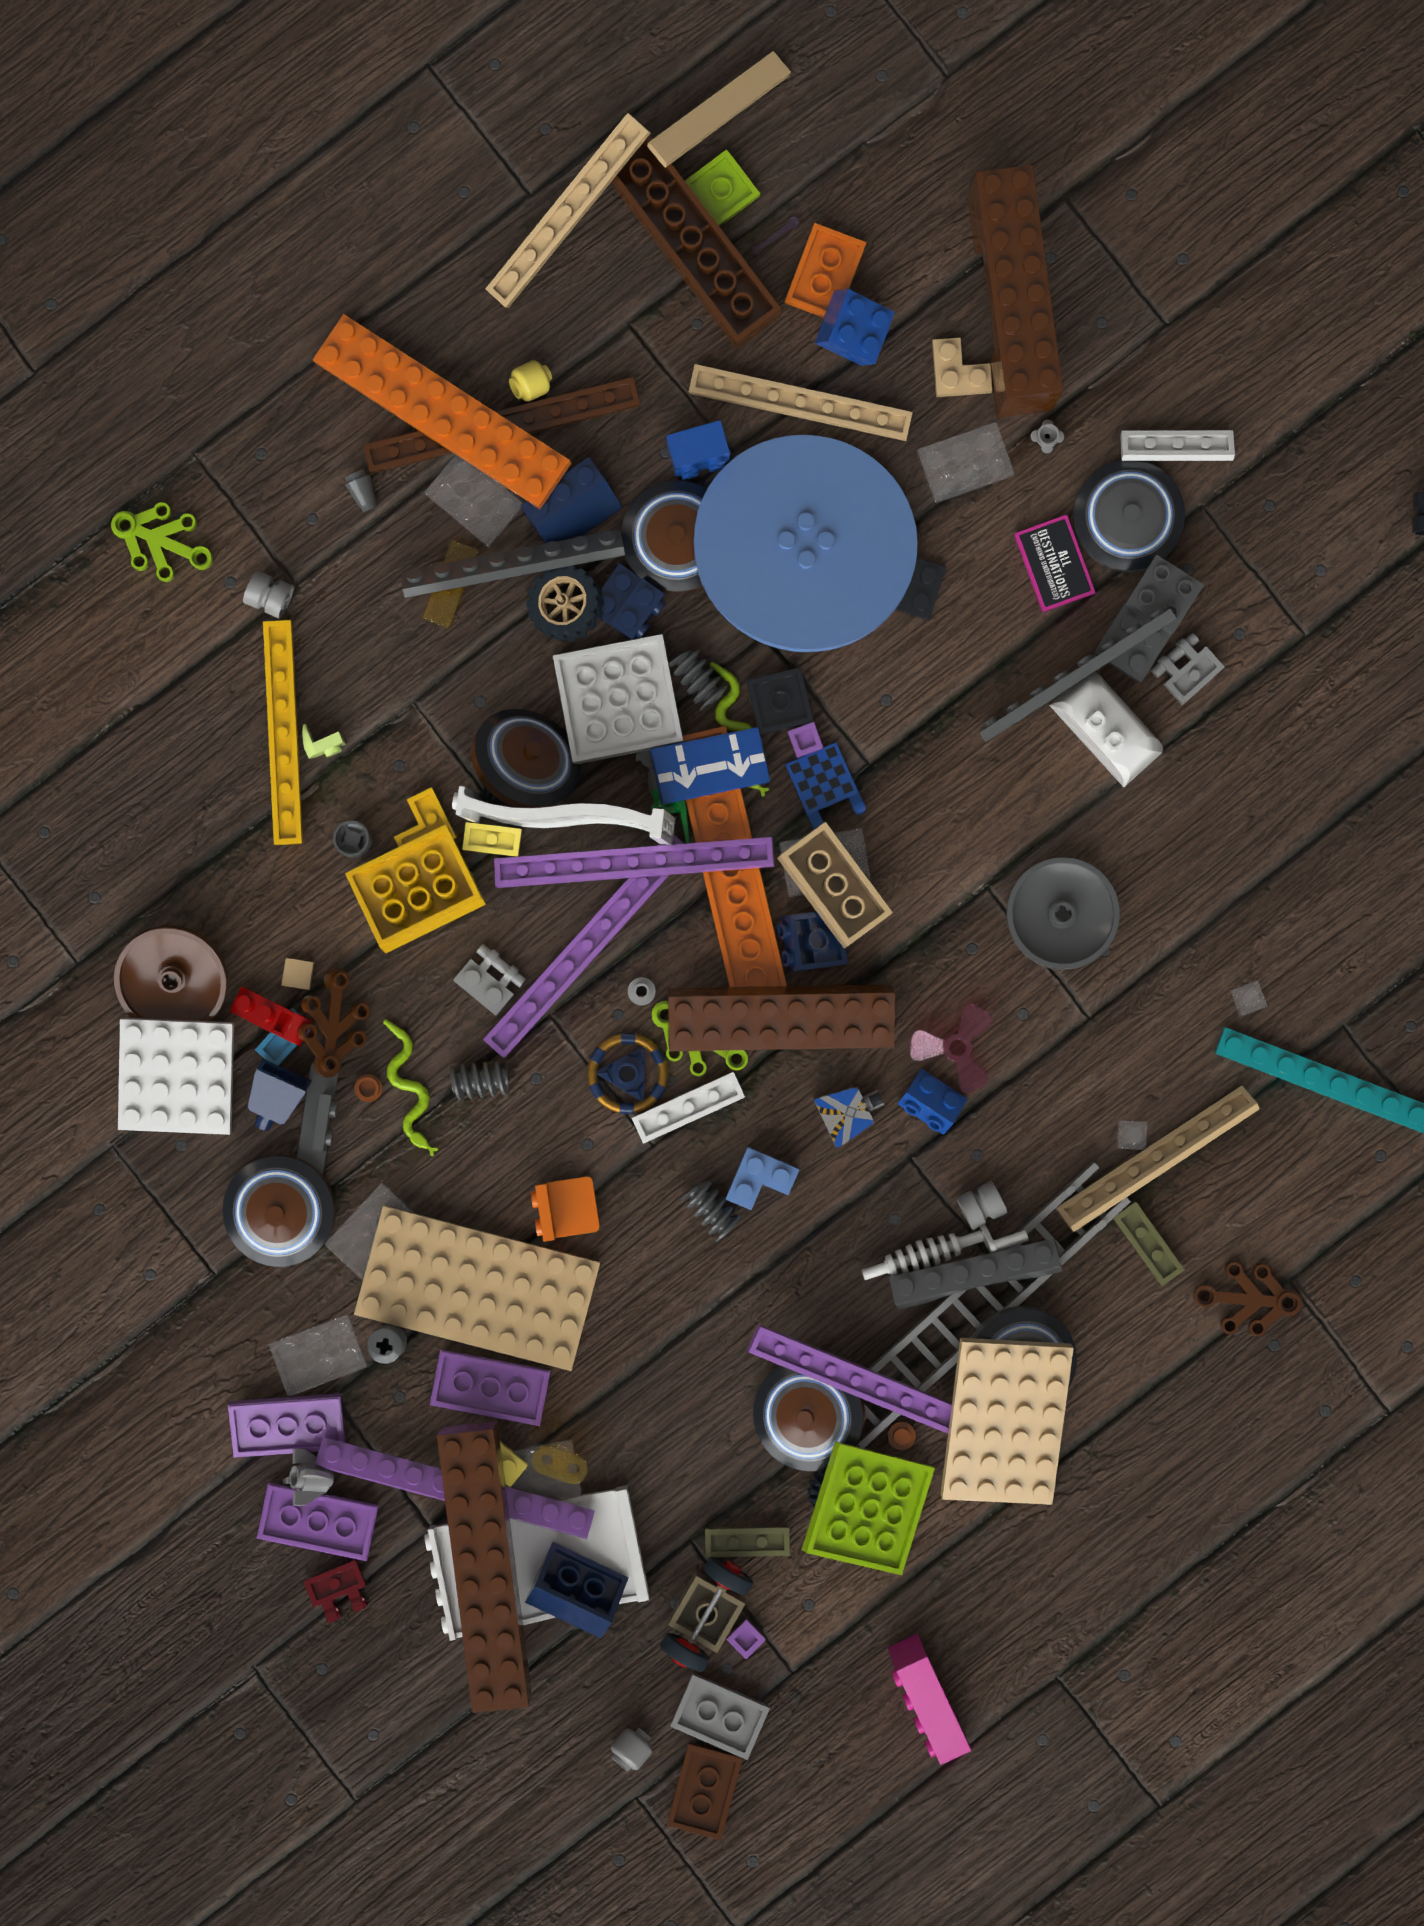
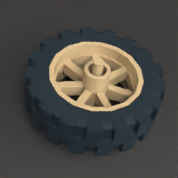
[527,565,604,642]

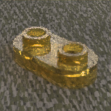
[532,1445,588,1484]

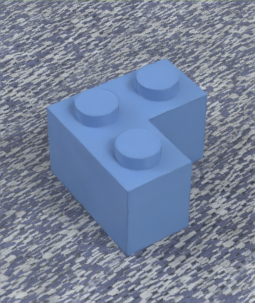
[725,1146,799,1210]

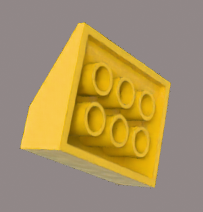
[345,824,486,953]

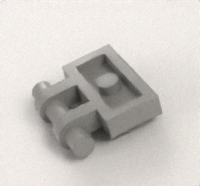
[1151,633,1225,705]
[453,944,526,1016]

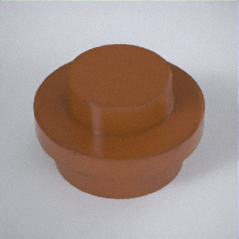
[354,1074,383,1102]
[887,1422,916,1450]

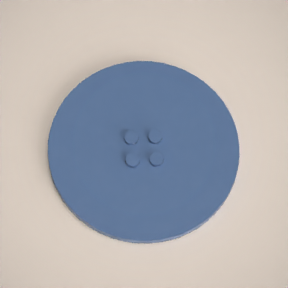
[693,435,918,652]

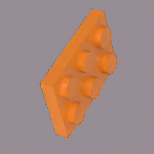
[785,223,867,318]

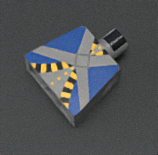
[813,1086,884,1148]

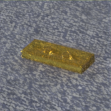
[423,540,478,629]

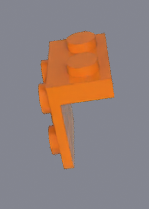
[531,1176,600,1242]

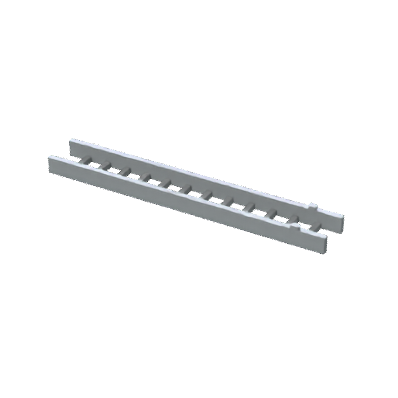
[858,1162,1131,1448]

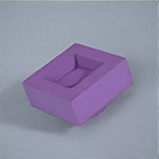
[788,722,823,758]
[726,1618,766,1659]

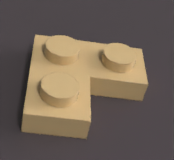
[932,338,992,397]

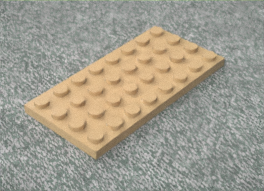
[354,1205,600,1371]

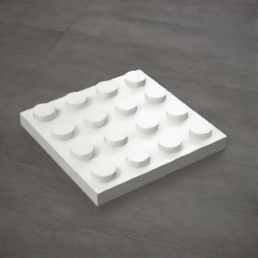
[553,634,683,764]
[118,1017,234,1135]

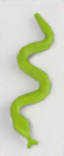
[710,662,769,797]
[383,1019,438,1156]

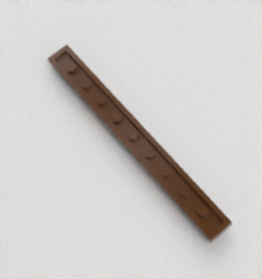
[363,377,640,474]

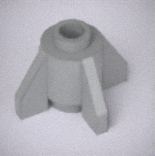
[283,1449,334,1506]

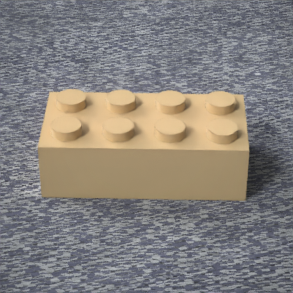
[777,822,893,948]

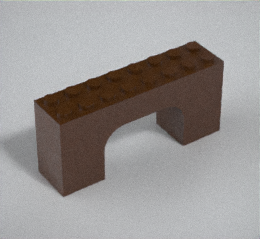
[967,165,1063,418]

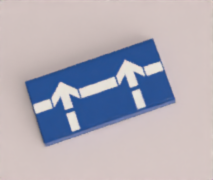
[649,727,770,805]

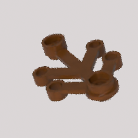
[298,969,370,1078]
[1193,1261,1302,1337]

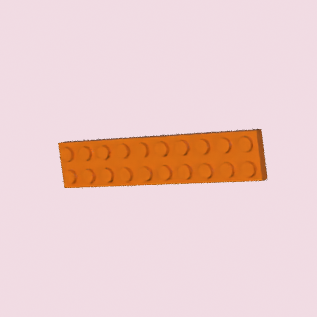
[312,314,572,509]
[682,726,787,987]

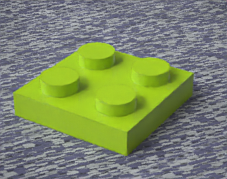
[685,149,760,227]

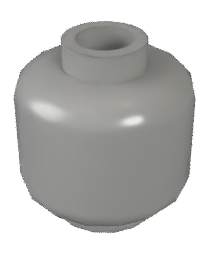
[611,1728,652,1772]

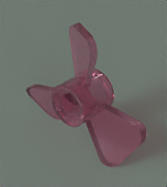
[910,1004,992,1093]

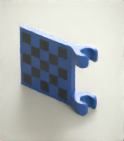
[785,743,866,830]

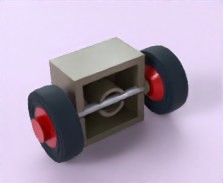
[660,1557,753,1672]

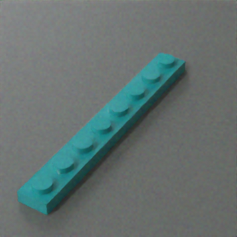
[1214,1027,1424,1133]

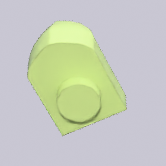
[302,724,346,759]

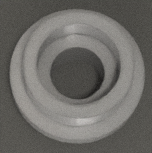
[628,977,656,1005]

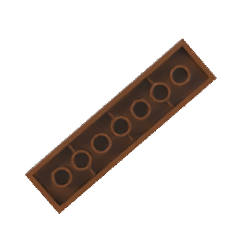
[610,135,781,350]
[667,984,895,1052]

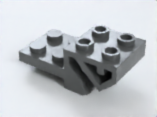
[1093,555,1204,683]

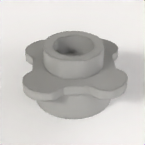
[1031,420,1064,453]

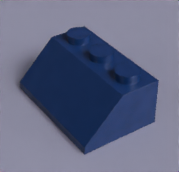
[521,457,622,544]
[525,1542,629,1638]

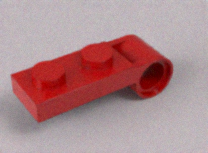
[229,986,312,1046]

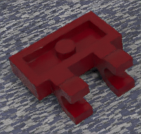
[303,1559,368,1623]

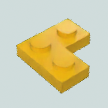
[394,787,457,847]

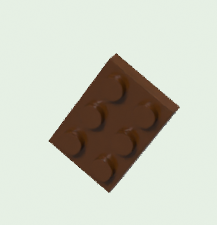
[667,1742,743,1841]

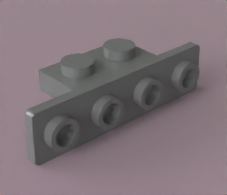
[297,1063,339,1175]

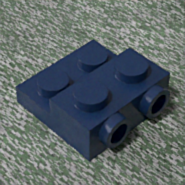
[601,563,666,640]
[777,912,848,973]

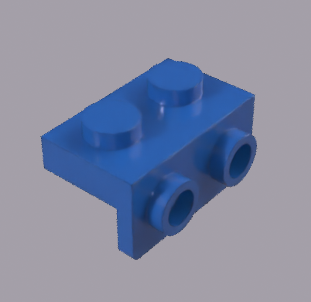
[898,1068,968,1134]

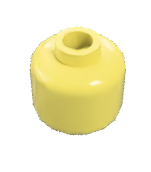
[509,360,552,402]

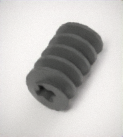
[668,649,727,711]
[450,1060,509,1100]
[680,1180,740,1242]
[367,1323,407,1364]

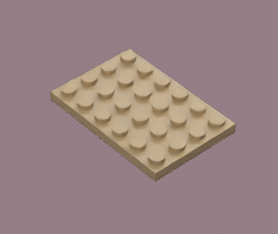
[941,1338,1074,1505]

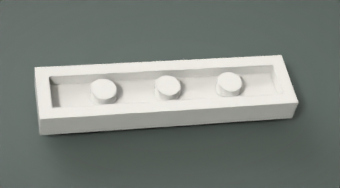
[1120,430,1235,461]
[632,1072,745,1144]

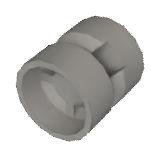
[243,570,294,619]
[956,1180,1008,1230]

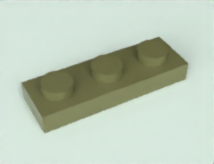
[1113,1201,1185,1286]
[705,1526,790,1558]

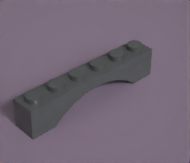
[889,1239,1063,1310]

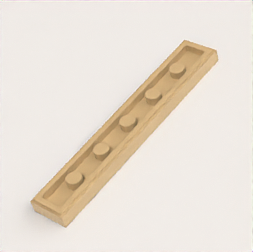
[647,51,791,168]

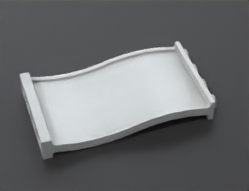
[452,786,676,845]
[424,1485,649,1641]

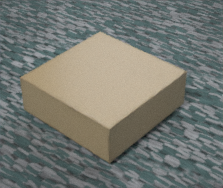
[281,958,315,990]

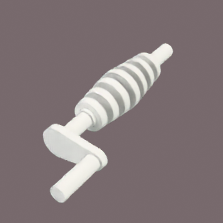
[862,1224,1029,1280]

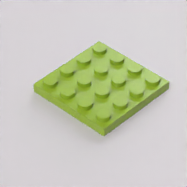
[802,1441,935,1575]

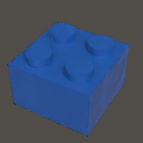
[815,289,895,366]
[666,420,730,480]

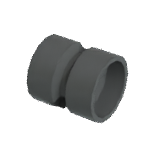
[333,820,373,859]

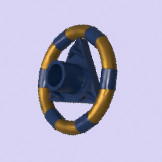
[587,1033,668,1114]

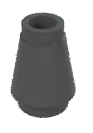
[344,469,378,513]

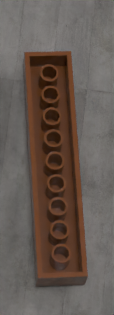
[437,1421,532,1713]

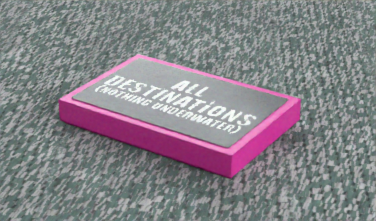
[1014,515,1096,613]

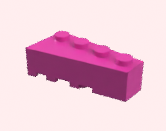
[887,1633,971,1765]

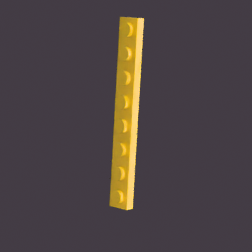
[263,620,303,845]

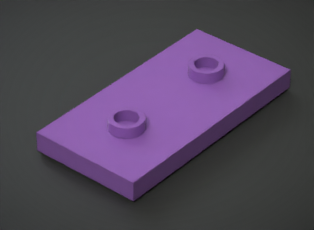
[430,1349,551,1426]
[228,1393,346,1458]
[257,1482,379,1561]

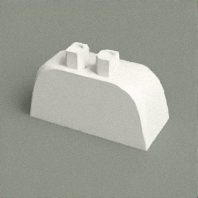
[1049,672,1163,787]

